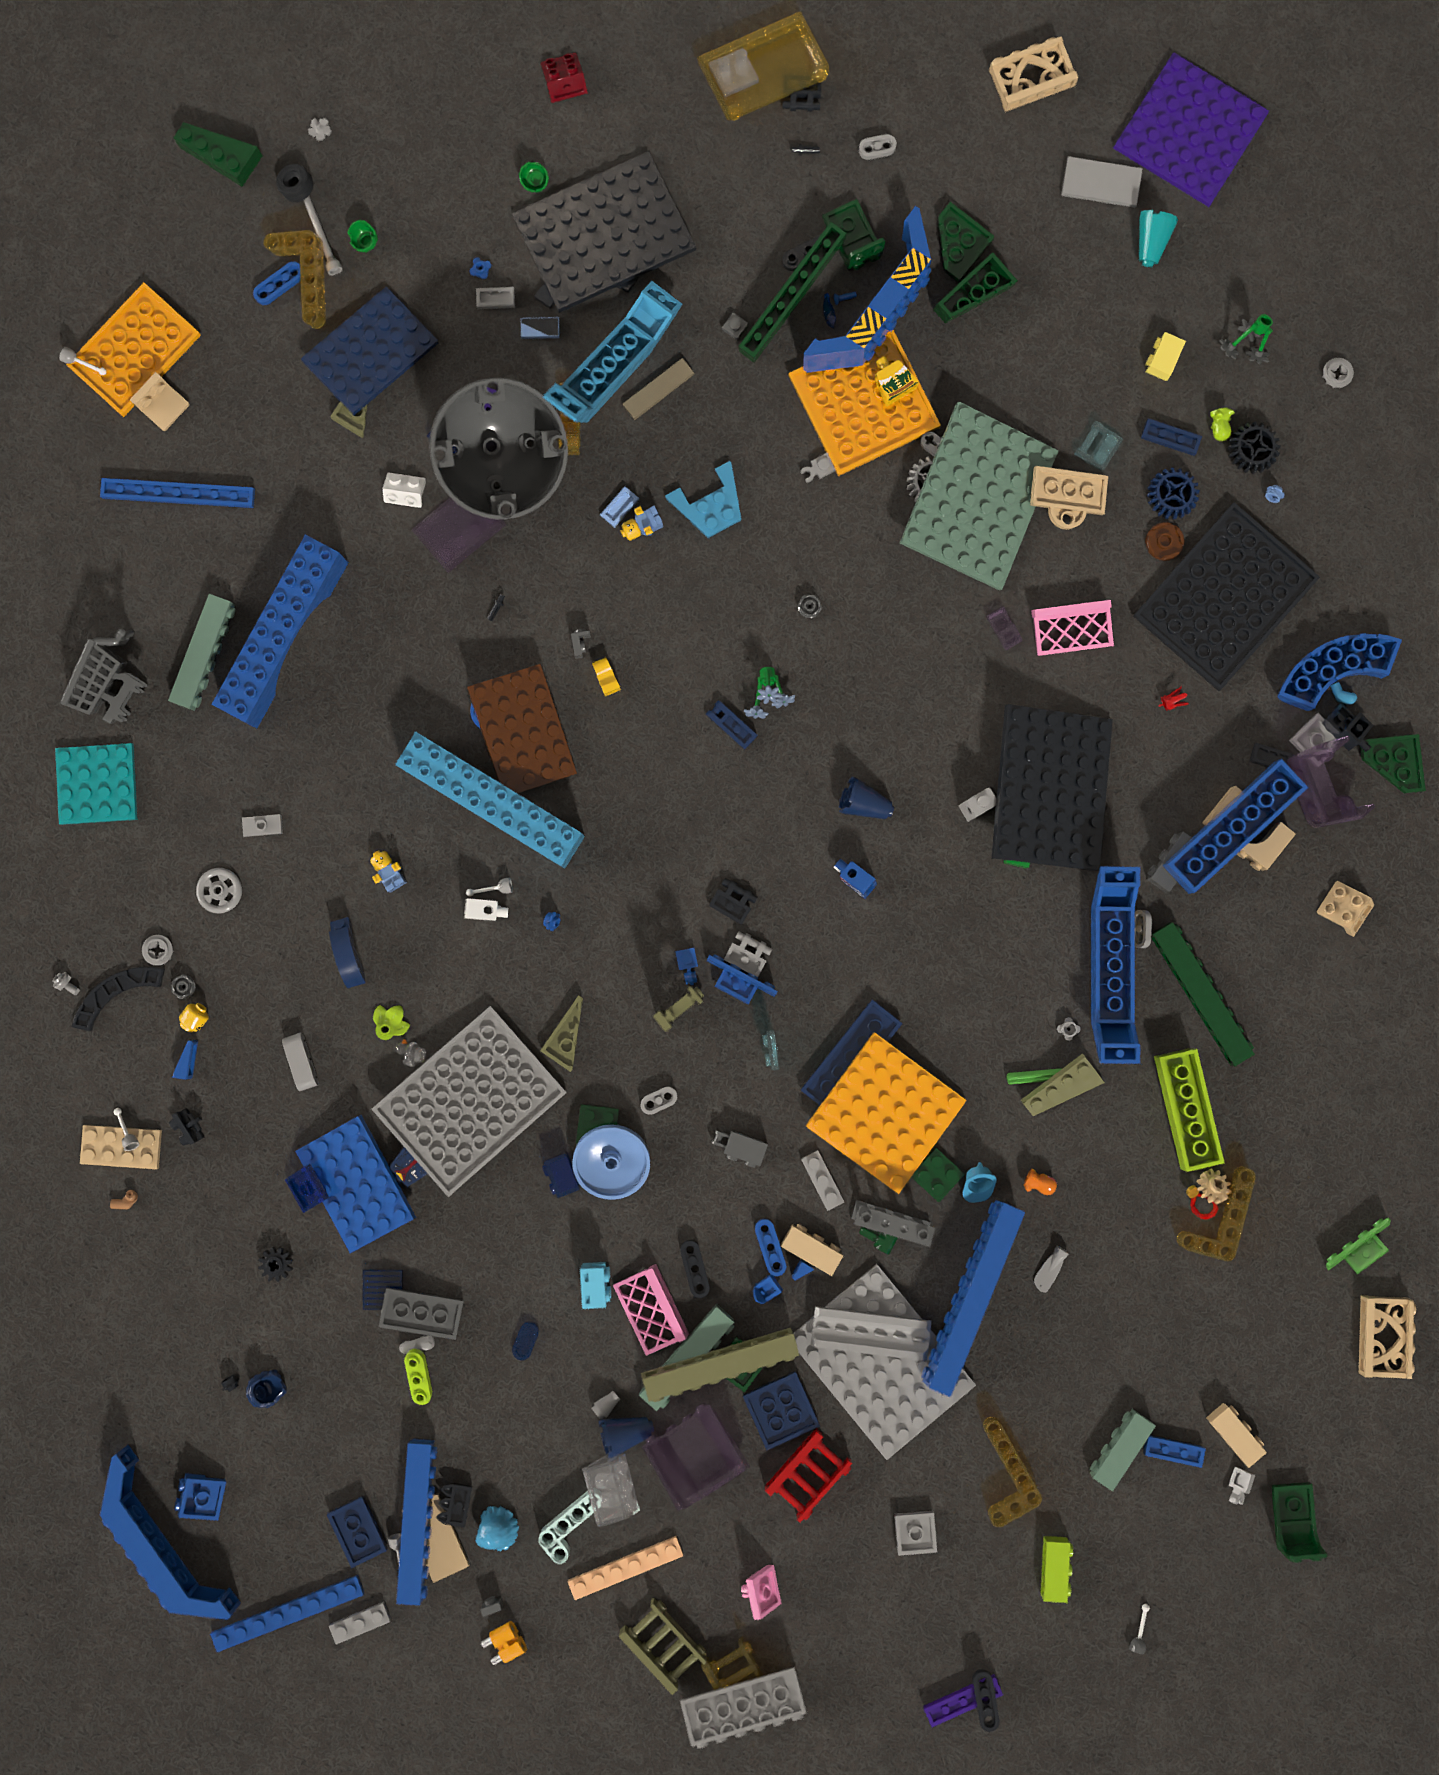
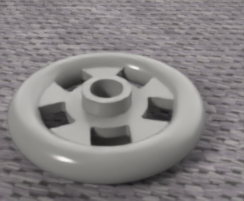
[196,868,242,913]

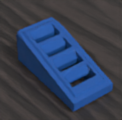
[172,1040,198,1079]

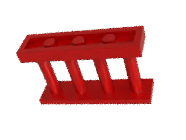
[765,1428,852,1523]

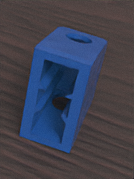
[834,859,877,899]

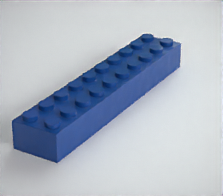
[921,1200,1025,1398]

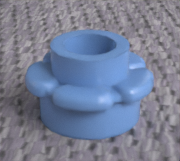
[1265,485,1284,503]

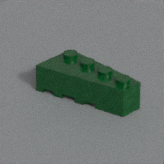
[173,122,263,187]
[933,252,1018,324]

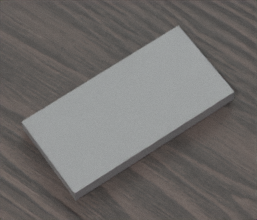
[1061,156,1142,207]

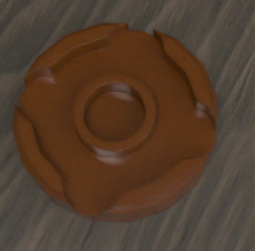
[1145,522,1184,561]

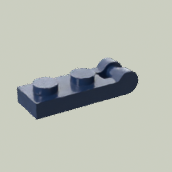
[705,700,758,750]

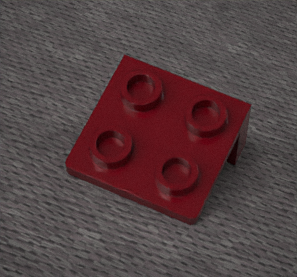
[541,53,588,103]

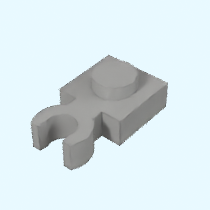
[801,453,835,483]

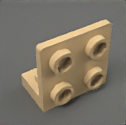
[130,372,190,431]
[1317,881,1374,937]

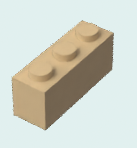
[781,1224,843,1276]
[1206,1403,1266,1468]

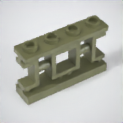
[653,986,704,1032]

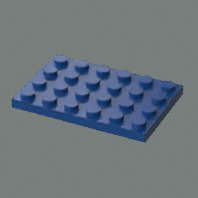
[295,1115,416,1253]

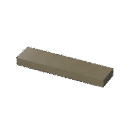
[623,358,694,420]

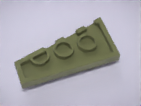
[1021,1054,1105,1116]

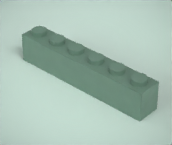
[168,594,236,711]
[639,1303,734,1411]

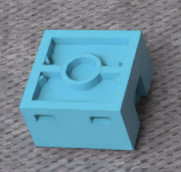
[580,1262,611,1309]

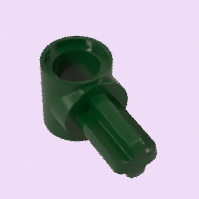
[859,1227,898,1255]

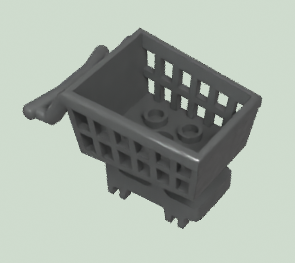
[60,628,148,724]

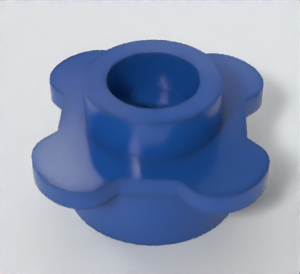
[470,258,491,279]
[543,912,560,931]

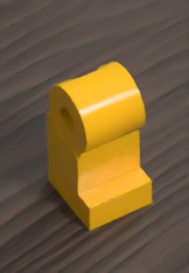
[592,658,621,697]

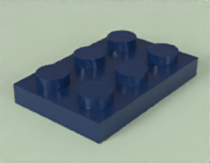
[327,1495,388,1568]

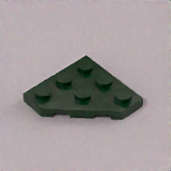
[938,202,995,283]
[1360,734,1426,793]

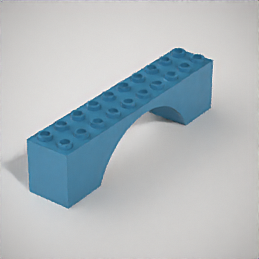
[395,732,585,869]

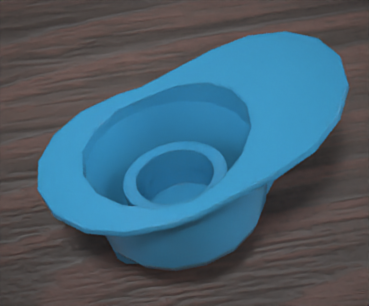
[963,1163,997,1203]

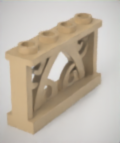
[989,37,1078,112]
[1359,1295,1416,1379]

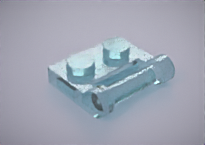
[1074,421,1123,472]

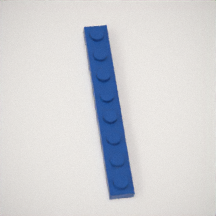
[100,478,255,508]
[210,1575,364,1652]

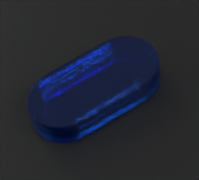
[512,1322,539,1360]

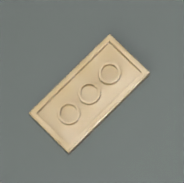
[402,1493,470,1583]

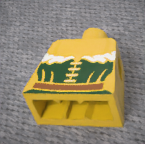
[875,356,919,407]

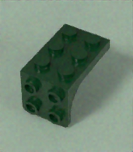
[823,199,886,271]
[1271,1482,1327,1563]

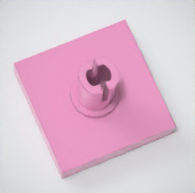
[741,1565,782,1620]

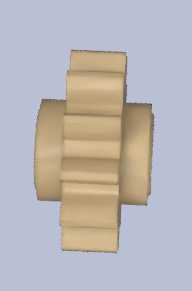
[1196,1169,1231,1204]

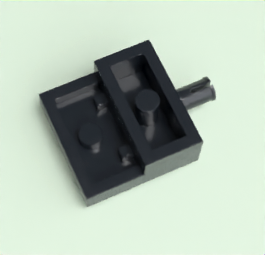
[1322,702,1374,752]

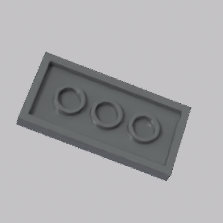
[379,1287,463,1340]

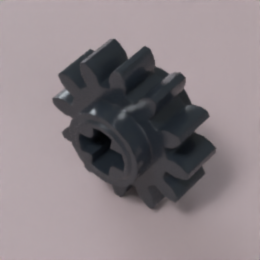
[258,1247,294,1282]

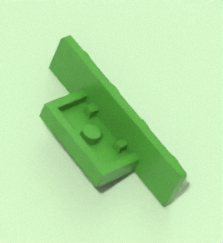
[1326,1217,1391,1275]

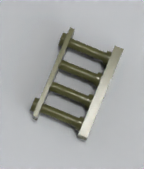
[619,1598,707,1695]

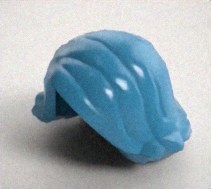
[475,1506,519,1551]

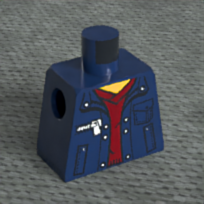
[389,1147,428,1187]

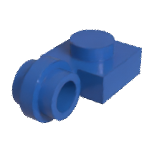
[675,948,698,986]

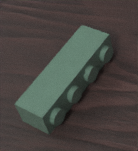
[1090,1409,1156,1492]

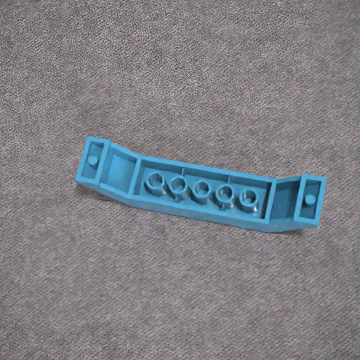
[543,281,682,423]

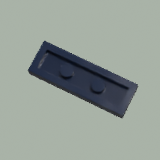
[1141,418,1202,456]

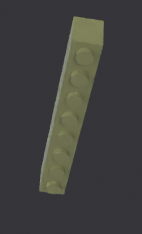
[641,1328,799,1402]

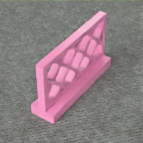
[1031,600,1114,656]
[613,1264,689,1356]

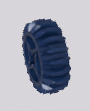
[1147,467,1200,520]

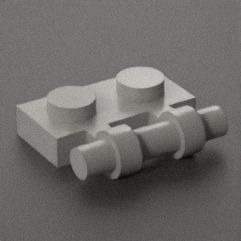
[724,931,772,977]

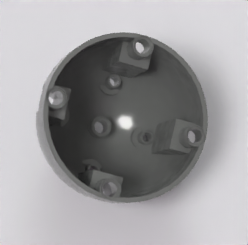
[429,378,568,519]

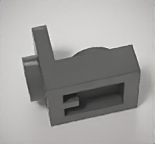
[571,629,591,659]

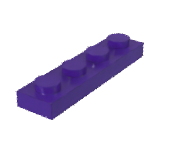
[923,1674,1003,1727]

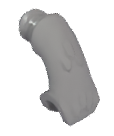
[399,1336,435,1354]

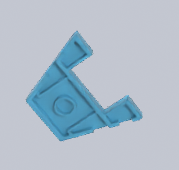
[665,461,741,538]

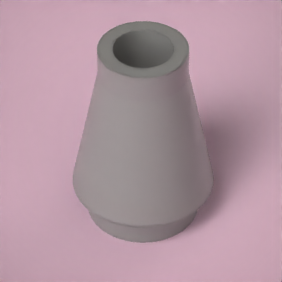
[591,1391,620,1420]

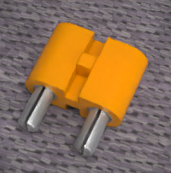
[481,1621,527,1665]

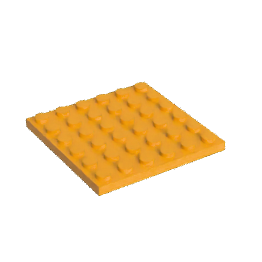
[788,330,941,476]
[806,1032,967,1194]

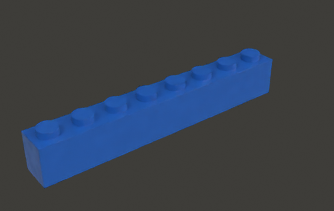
[396,1439,437,1605]

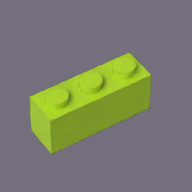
[1041,1536,1073,1603]

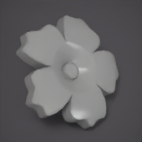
[308,118,332,141]

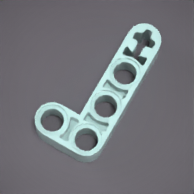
[539,1488,603,1564]

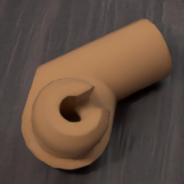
[110,1190,138,1209]

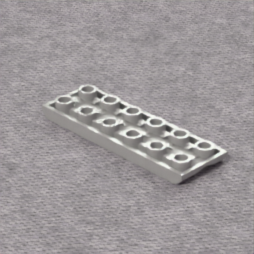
[811,1306,931,1361]

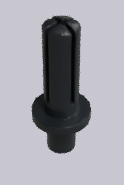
[791,144,820,156]
[487,594,505,621]

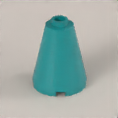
[1139,210,1178,267]

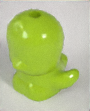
[1210,408,1235,441]

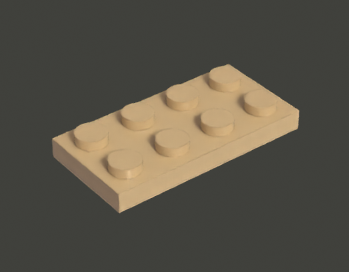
[80,1125,162,1169]

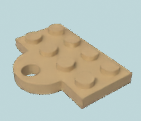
[1030,466,1108,530]

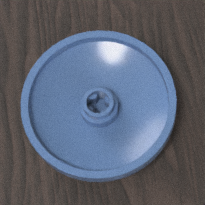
[572,1125,650,1199]

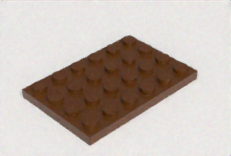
[467,664,577,793]

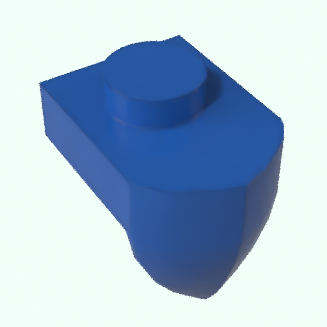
[753,1274,783,1304]

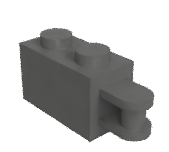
[711,1130,768,1168]

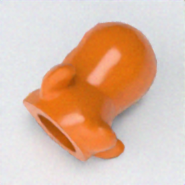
[1023,1169,1057,1195]

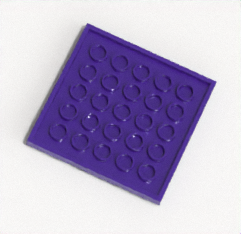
[1113,53,1269,207]

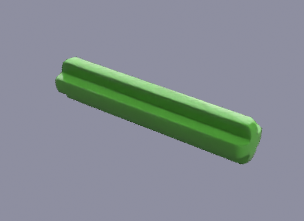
[1007,1069,1061,1084]

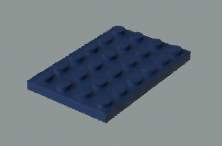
[301,287,438,415]

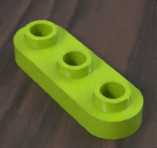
[404,1349,432,1405]

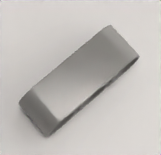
[282,1033,319,1091]

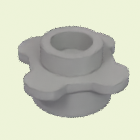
[1057,1018,1080,1041]

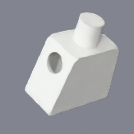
[464,899,508,921]

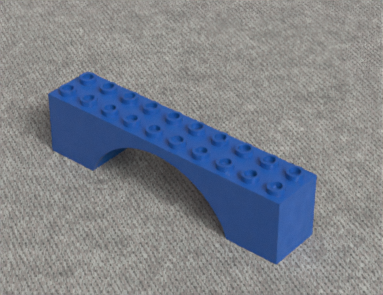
[211,535,348,729]

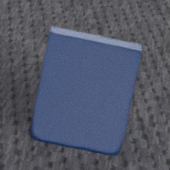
[791,1259,814,1280]

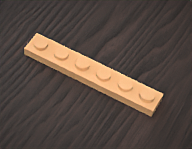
[568,1536,684,1600]

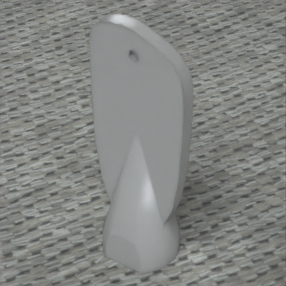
[1034,1245,1069,1293]

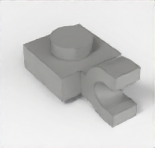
[1229,1467,1255,1505]

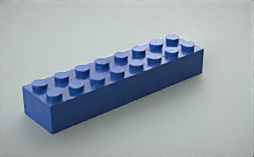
[1162,759,1308,894]

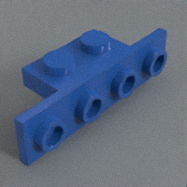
[707,955,778,1005]

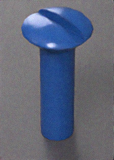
[834,292,857,305]

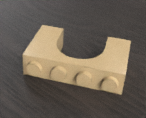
[1203,786,1296,871]

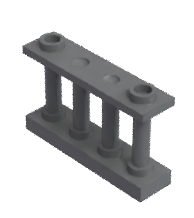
[851,1200,935,1247]

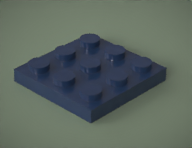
[743,1371,820,1450]

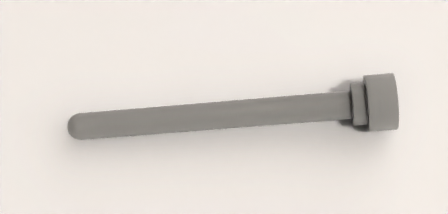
[303,196,343,275]

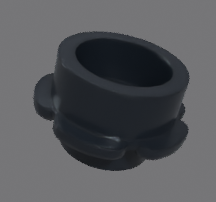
[221,1374,240,1392]

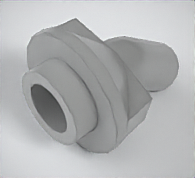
[52,972,80,995]

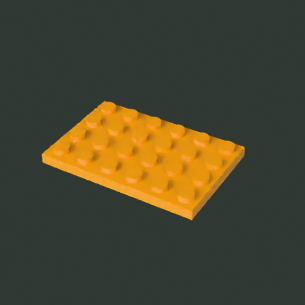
[66,283,201,417]

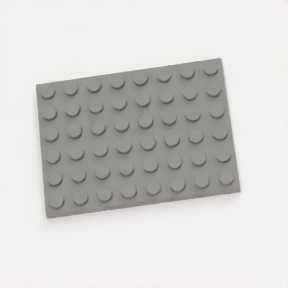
[372,1006,566,1197]
[794,1264,976,1460]

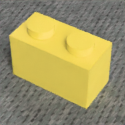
[1145,332,1186,381]

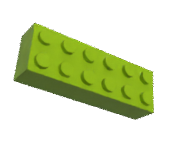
[1154,1048,1224,1172]

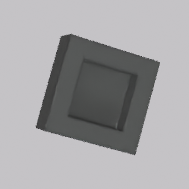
[722,313,748,340]
[480,1596,503,1617]

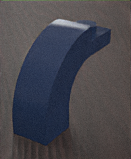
[329,917,366,988]

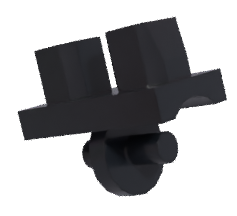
[169,1108,205,1146]

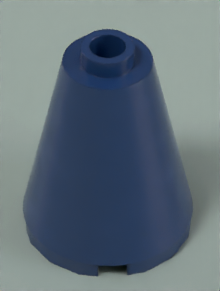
[839,777,894,819]
[599,1417,654,1459]

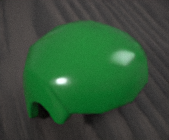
[519,162,549,193]
[347,220,378,253]

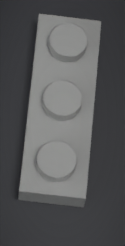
[801,1150,844,1211]
[329,1602,391,1644]

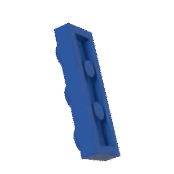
[1143,1435,1206,1468]

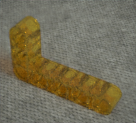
[263,230,325,329]
[1177,1166,1256,1261]
[983,1417,1042,1527]

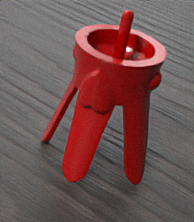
[1159,686,1189,711]

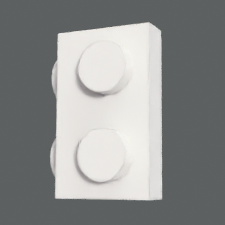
[383,473,426,508]

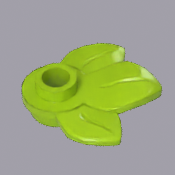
[373,1005,410,1040]

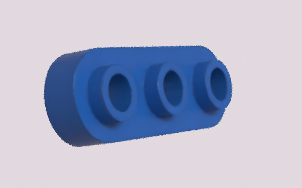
[253,262,304,305]
[755,1219,786,1276]

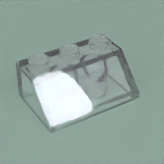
[582,1454,640,1527]

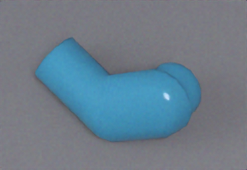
[1330,682,1357,705]

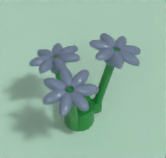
[744,667,795,719]

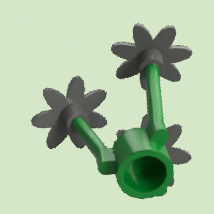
[1220,314,1273,364]

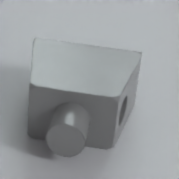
[958,787,997,822]

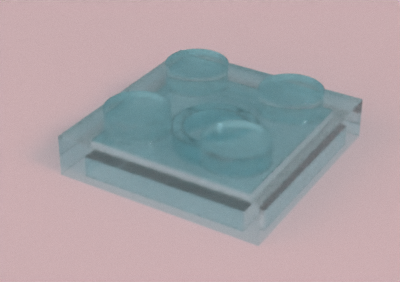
[762,1029,779,1071]

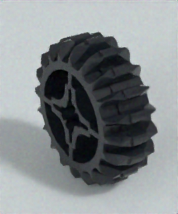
[1228,421,1281,474]

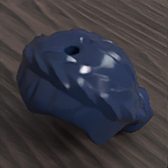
[246,1369,287,1408]

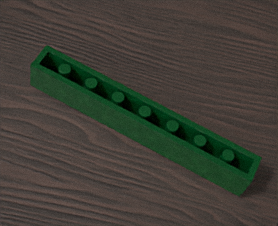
[739,222,846,363]
[1151,922,1255,1066]

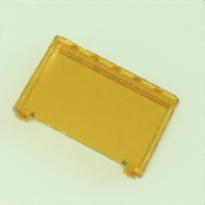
[698,11,829,121]

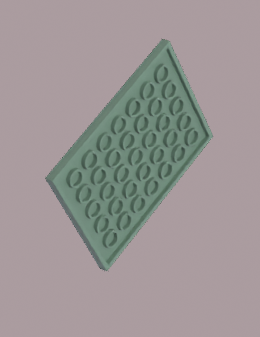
[900,402,1058,590]

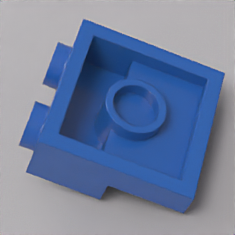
[174,1473,226,1520]

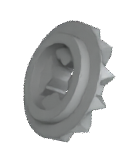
[1322,358,1354,389]
[142,935,174,965]

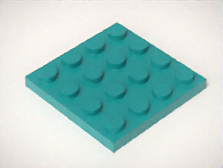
[55,743,137,825]

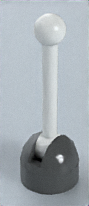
[1129,1604,1150,1654]

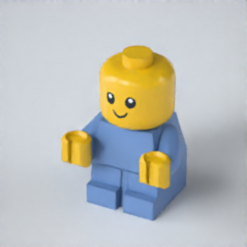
[620,506,663,540]
[370,850,407,893]

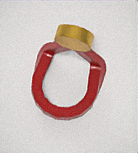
[1186,1185,1218,1220]

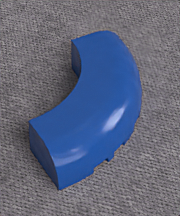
[1277,633,1402,711]

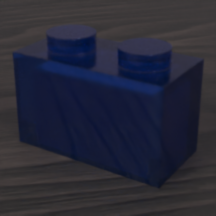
[542,1152,581,1198]

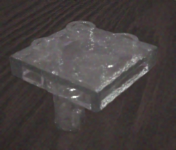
[709,48,759,97]

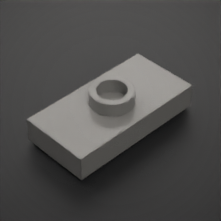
[476,287,515,309]
[242,814,283,837]

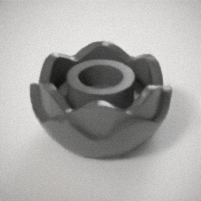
[798,595,822,618]
[171,975,196,999]

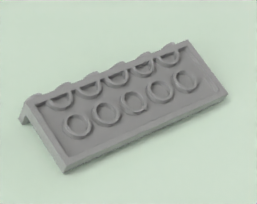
[680,1667,807,1748]

